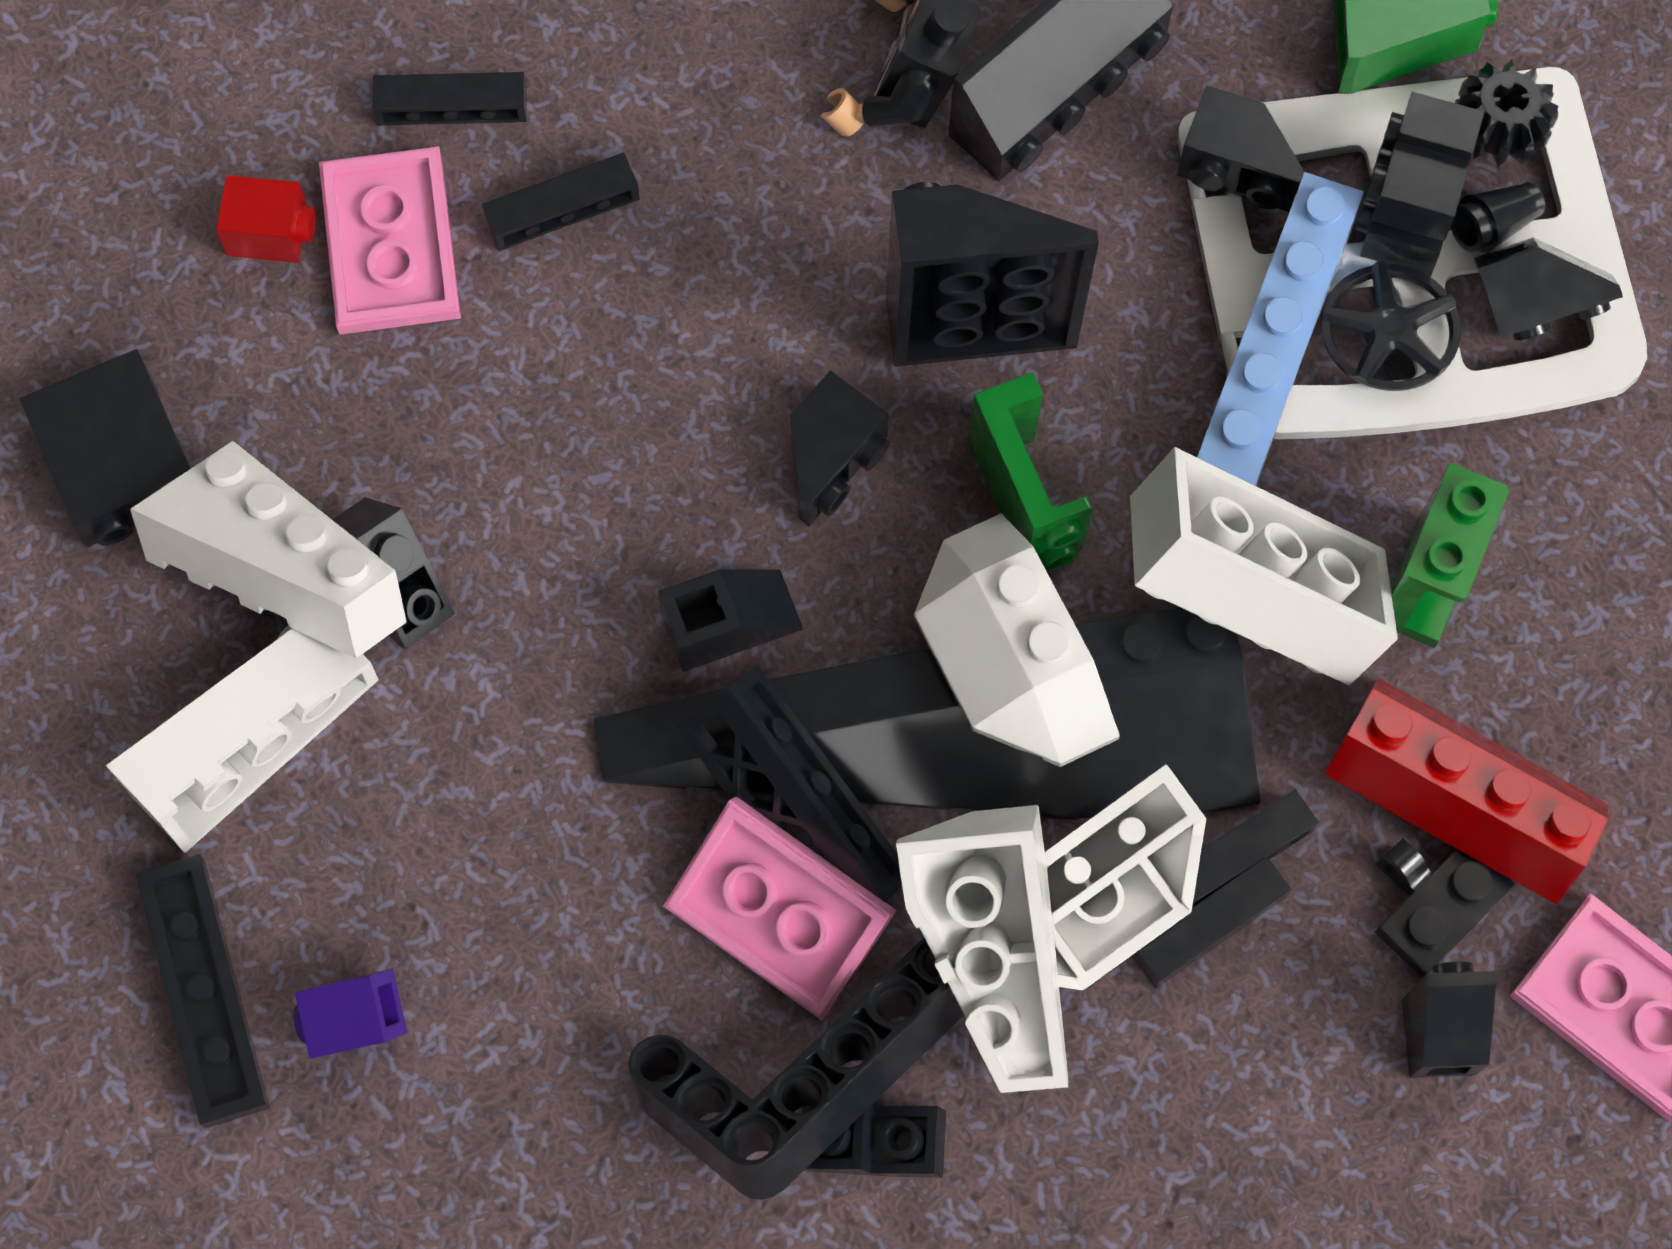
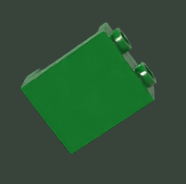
[968,373,1093,571]
[1390,462,1509,648]

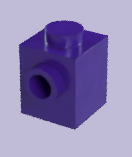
[294,968,407,1059]

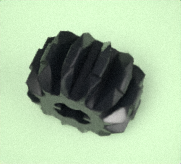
[1455,59,1559,168]

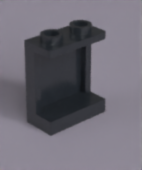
[19,349,191,547]

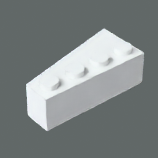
[130,441,406,658]
[106,626,379,853]

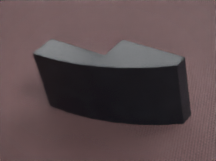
[802,1105,946,1178]

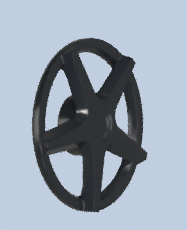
[1321,261,1461,391]

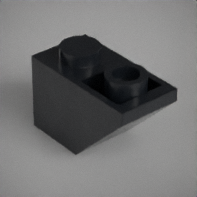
[1177,85,1304,212]
[1474,237,1623,340]
[790,370,890,526]
[332,497,455,649]
[658,569,802,672]
[1402,961,1497,1078]

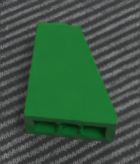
[1334,0,1498,94]

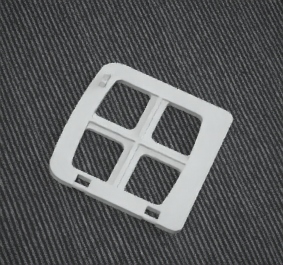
[1178,67,1647,439]

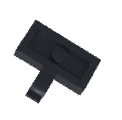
[1374,838,1516,978]

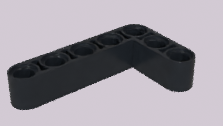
[628,938,964,1200]

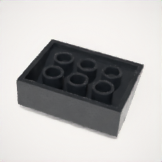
[886,182,1099,367]

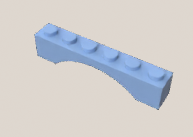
[1197,172,1364,486]

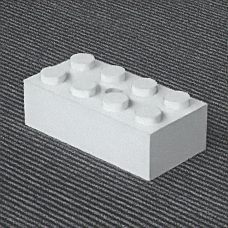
[1130,447,1398,685]

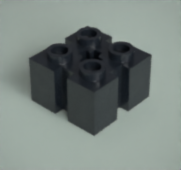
[1355,91,1485,277]

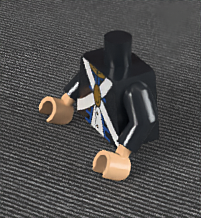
[821,0,980,137]

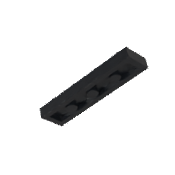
[136,854,270,1129]

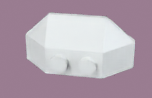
[914,513,1120,767]
[1045,764,1206,990]

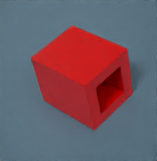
[216,175,316,263]

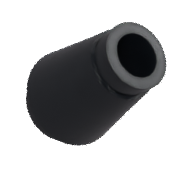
[1451,182,1545,253]

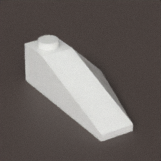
[896,805,1069,1093]

